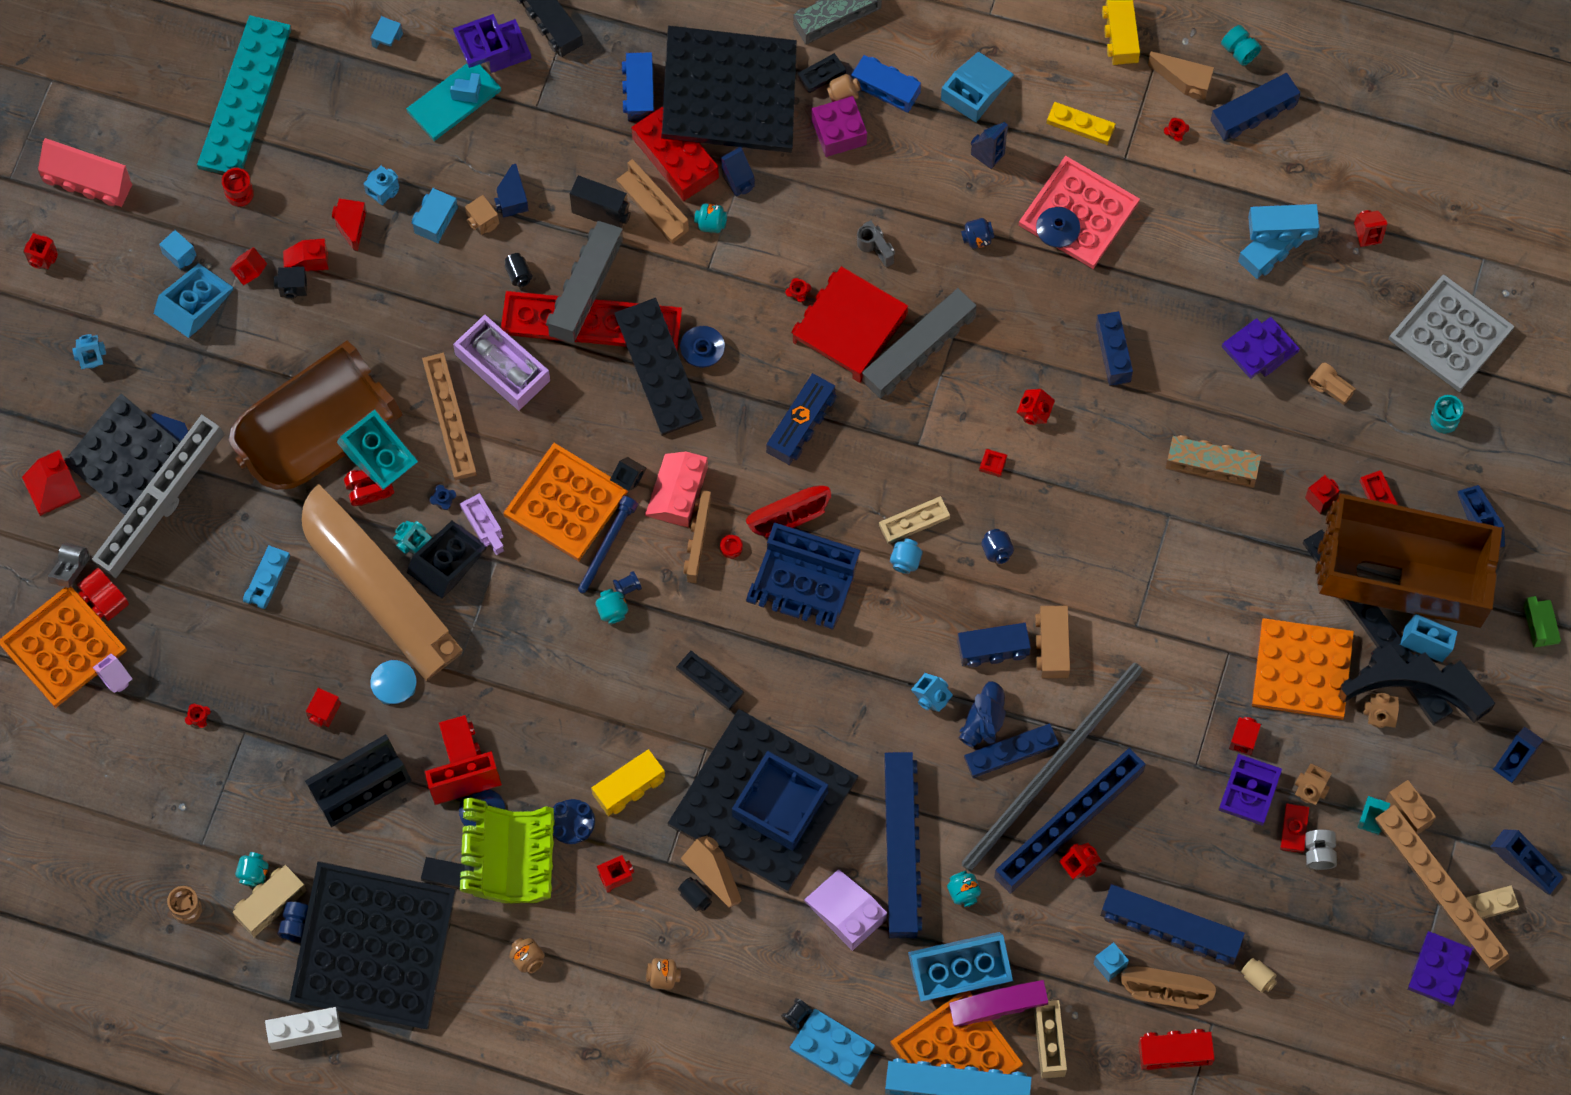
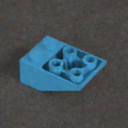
[941,52,1014,123]

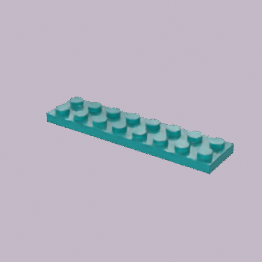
[197,15,291,175]

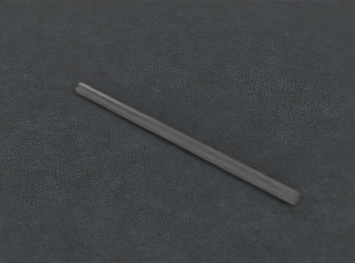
[962,663,1143,871]

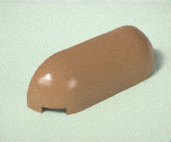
[1121,966,1216,1009]

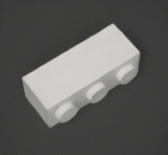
[265,1007,342,1050]

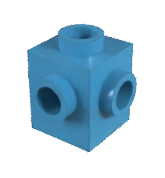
[364,165,399,205]
[72,334,106,369]
[911,673,953,712]

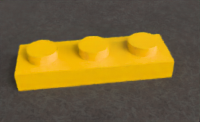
[1046,102,1116,145]

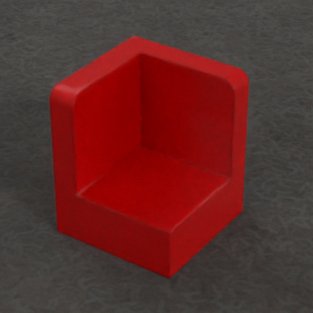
[230,247,267,286]

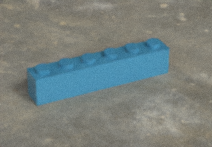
[885,1058,1032,1095]

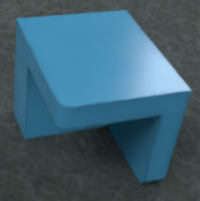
[371,16,403,48]
[450,73,481,103]

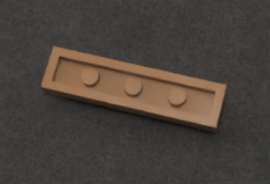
[683,490,711,583]

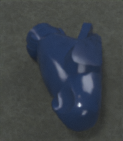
[958,681,1006,748]

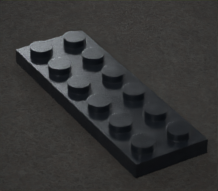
[614,297,703,436]

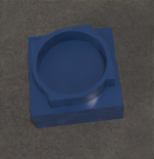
[732,751,828,851]

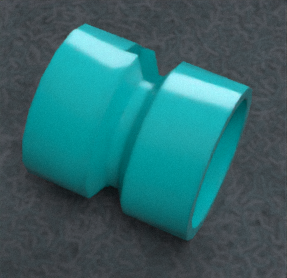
[1221,25,1262,66]
[1430,395,1464,434]

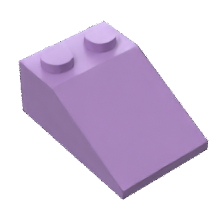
[804,869,887,951]

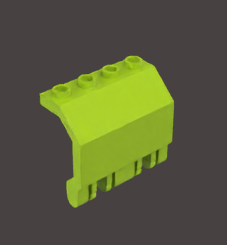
[460,798,555,903]

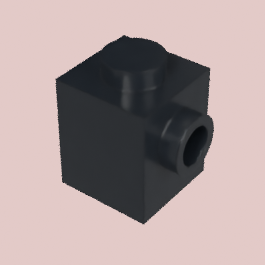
[274,267,307,299]

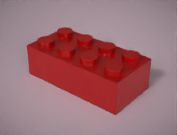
[631,106,719,202]

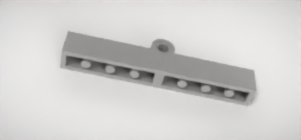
[92,414,225,578]

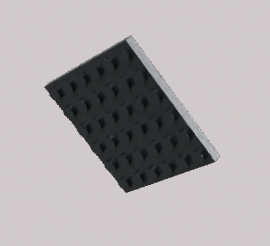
[661,25,797,153]
[667,709,858,894]
[289,861,457,1030]

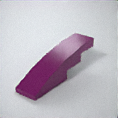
[949,980,1049,1027]

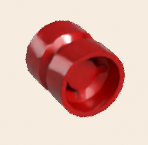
[222,168,254,207]

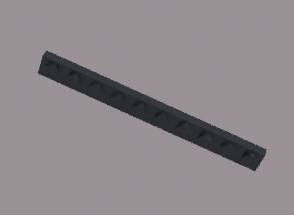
[1302,529,1453,725]

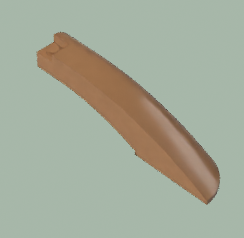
[302,484,463,681]

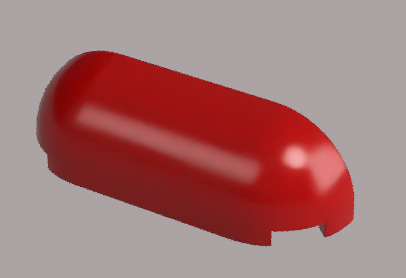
[746,486,831,537]

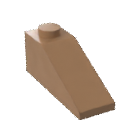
[1148,51,1214,100]
[681,836,742,907]

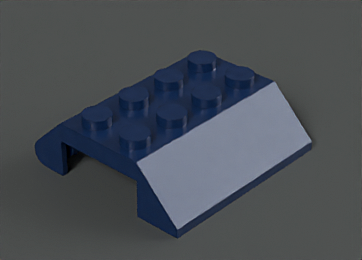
[746,523,861,630]

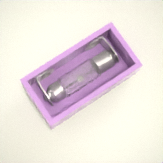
[453,315,550,411]

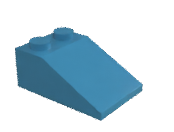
[154,263,233,338]

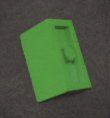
[1523,596,1561,648]

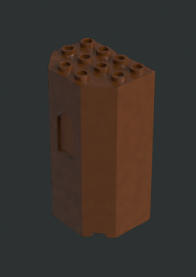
[1315,493,1502,628]

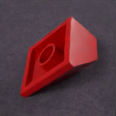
[22,450,81,516]

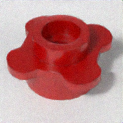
[1164,118,1190,142]
[785,278,811,302]
[185,703,211,728]

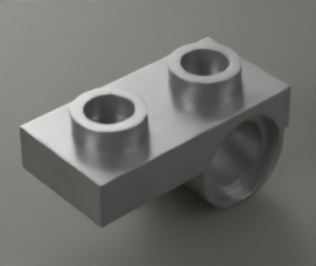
[857,220,895,268]
[48,543,90,588]

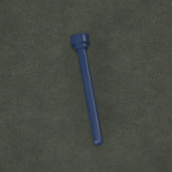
[578,496,639,594]

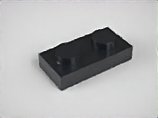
[798,53,846,93]

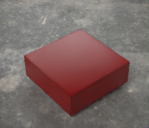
[979,449,1008,478]

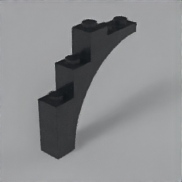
[1338,643,1495,723]

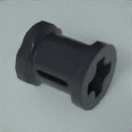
[781,998,812,1030]

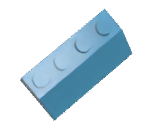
[908,932,1013,1001]

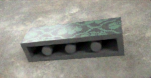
[793,0,882,45]

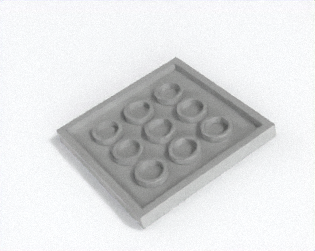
[1388,274,1514,392]

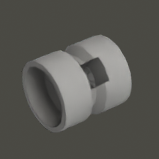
[1305,830,1337,870]

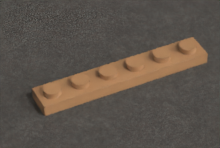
[422,353,477,481]

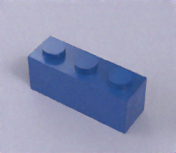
[622,52,654,121]
[851,55,921,113]

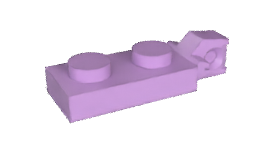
[460,493,504,555]

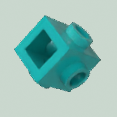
[393,521,432,554]

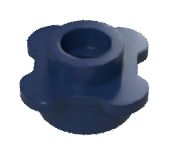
[430,485,456,510]

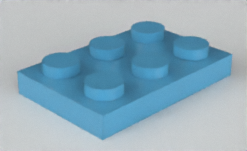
[790,1009,875,1086]

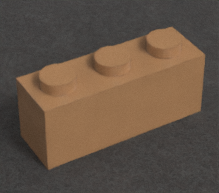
[1035,606,1070,678]

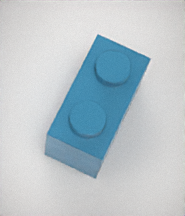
[412,188,458,243]
[1400,614,1458,662]

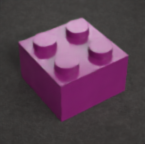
[812,96,867,157]

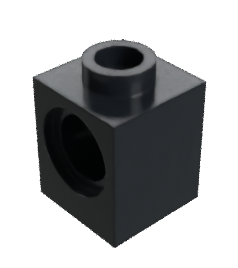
[610,457,647,491]

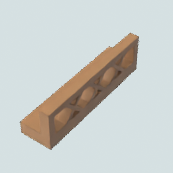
[616,159,689,243]

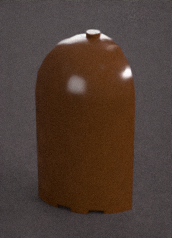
[229,341,403,490]

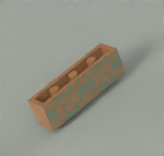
[1165,435,1261,488]

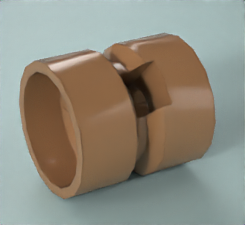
[167,886,202,924]

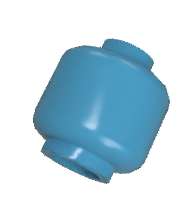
[890,539,923,574]

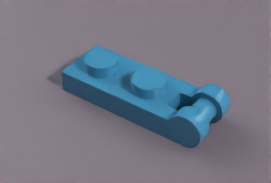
[243,545,290,609]

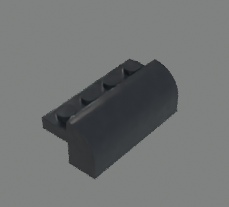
[305,734,412,828]

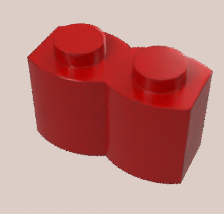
[77,568,129,621]

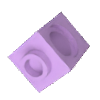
[93,654,132,693]

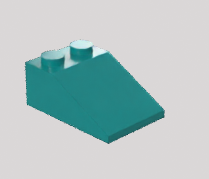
[337,409,418,490]

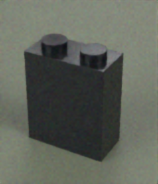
[569,175,631,228]

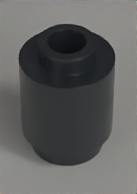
[504,253,533,287]
[678,877,712,912]

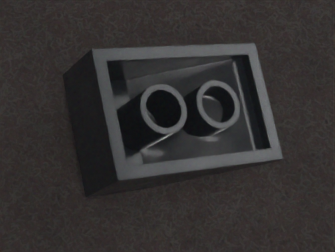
[406,520,487,599]

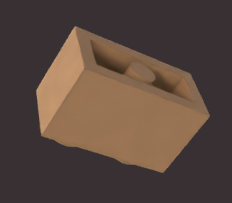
[1386,780,1436,835]

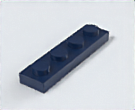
[964,723,1059,778]

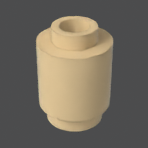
[1241,958,1277,993]

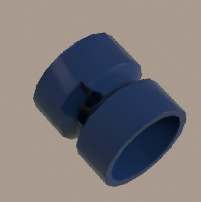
[277,902,308,943]

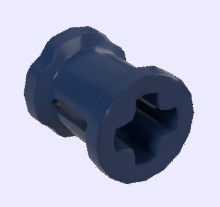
[613,571,642,596]

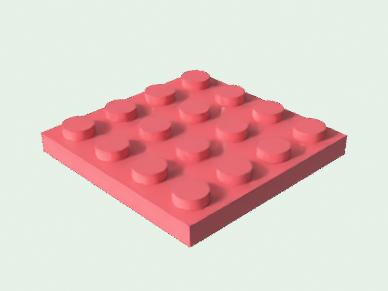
[1018,156,1140,269]

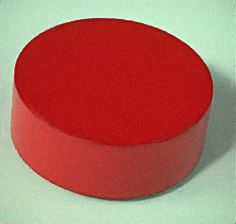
[720,535,743,559]

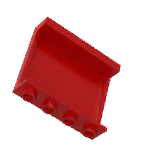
[791,266,908,383]

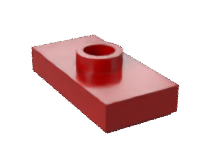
[1280,803,1309,853]

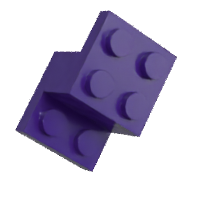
[453,14,531,73]
[1222,317,1300,379]
[1218,754,1282,826]
[1407,931,1472,1007]

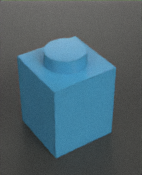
[159,230,196,270]
[1094,942,1129,982]

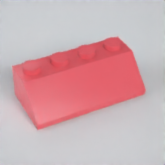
[38,138,132,207]

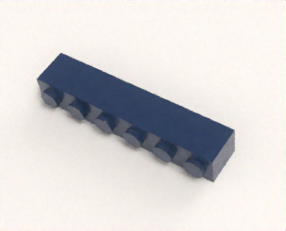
[1100,884,1245,965]

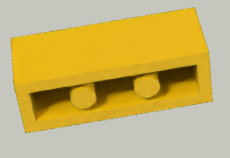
[1102,0,1140,65]
[591,749,665,816]

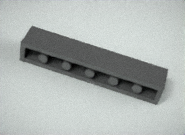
[546,221,623,344]
[862,288,977,399]

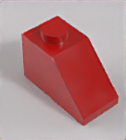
[332,198,367,251]
[1354,210,1388,247]
[283,238,329,271]

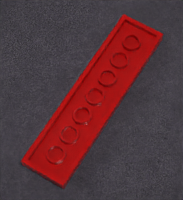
[501,291,682,350]

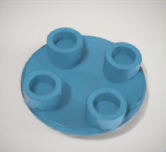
[370,660,416,705]

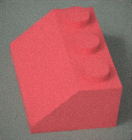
[645,451,708,528]

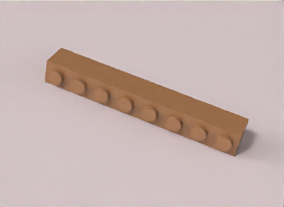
[1375,805,1510,973]

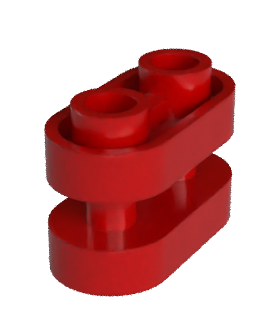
[344,470,395,506]

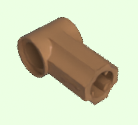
[1308,363,1356,405]

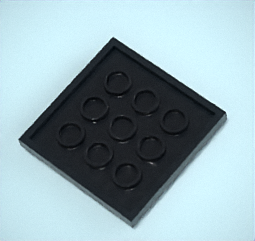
[64,394,180,515]

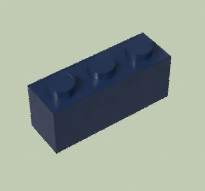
[1096,311,1133,386]
[957,622,1031,667]

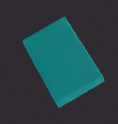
[406,63,501,141]

